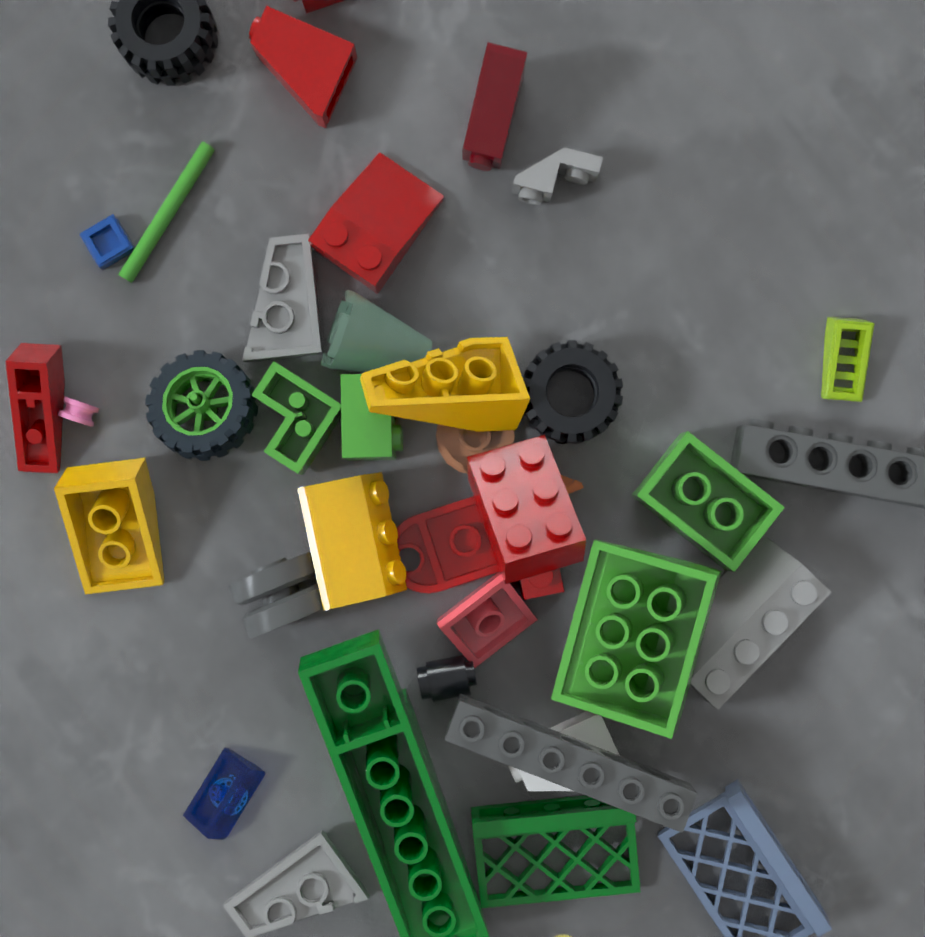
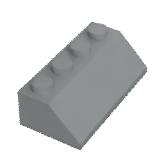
[690,535,832,710]

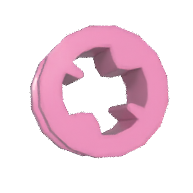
[58,396,100,427]

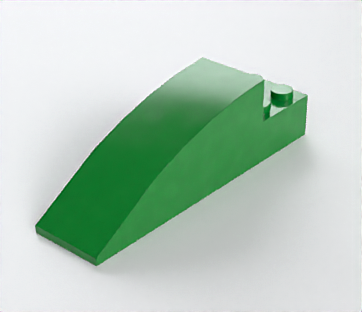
[298,629,490,937]

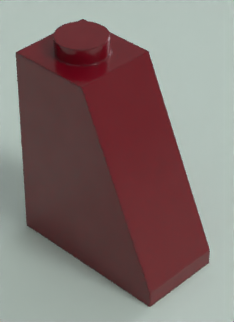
[462,42,528,171]

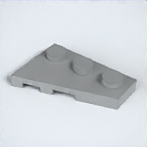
[242,234,323,362]
[223,830,370,937]

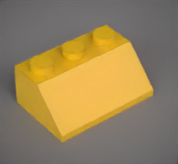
[297,472,407,611]

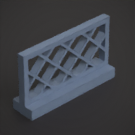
[658,779,832,937]

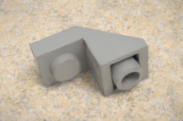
[512,147,603,205]

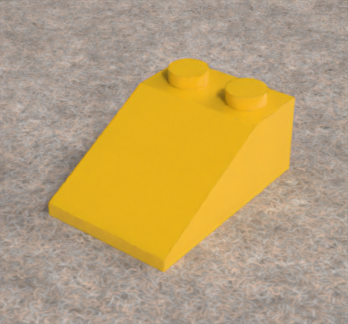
[54,458,165,595]

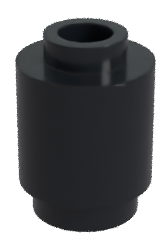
[417,655,477,702]

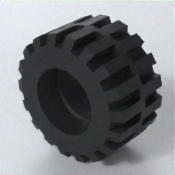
[108,0,218,86]
[523,340,623,444]

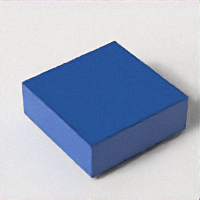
[79,214,135,270]

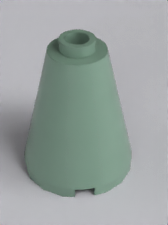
[321,290,433,372]

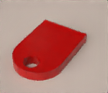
[397,496,500,593]

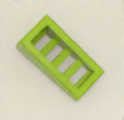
[821,317,874,402]

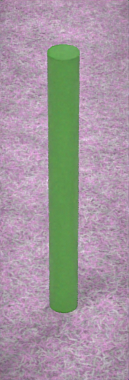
[118,141,215,283]

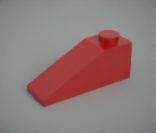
[5,343,65,473]

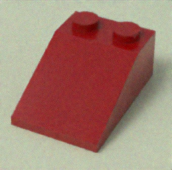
[308,152,444,294]

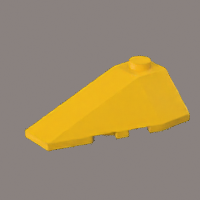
[360,337,530,432]

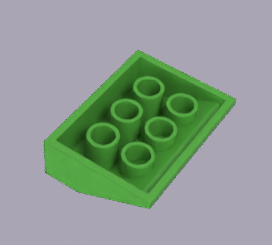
[551,539,722,739]

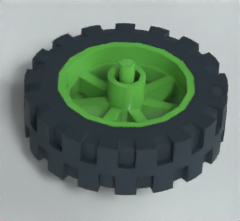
[145,350,258,461]

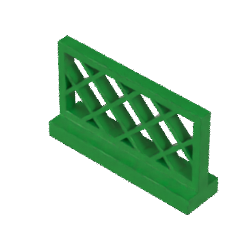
[471,795,641,909]

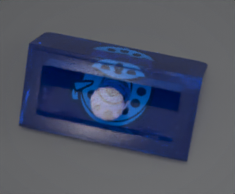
[183,747,266,840]

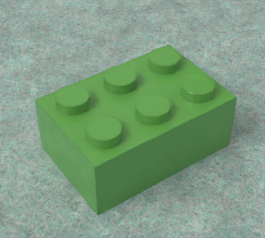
[631,431,785,572]

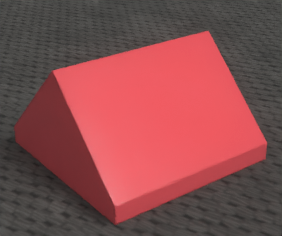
[436,571,538,668]

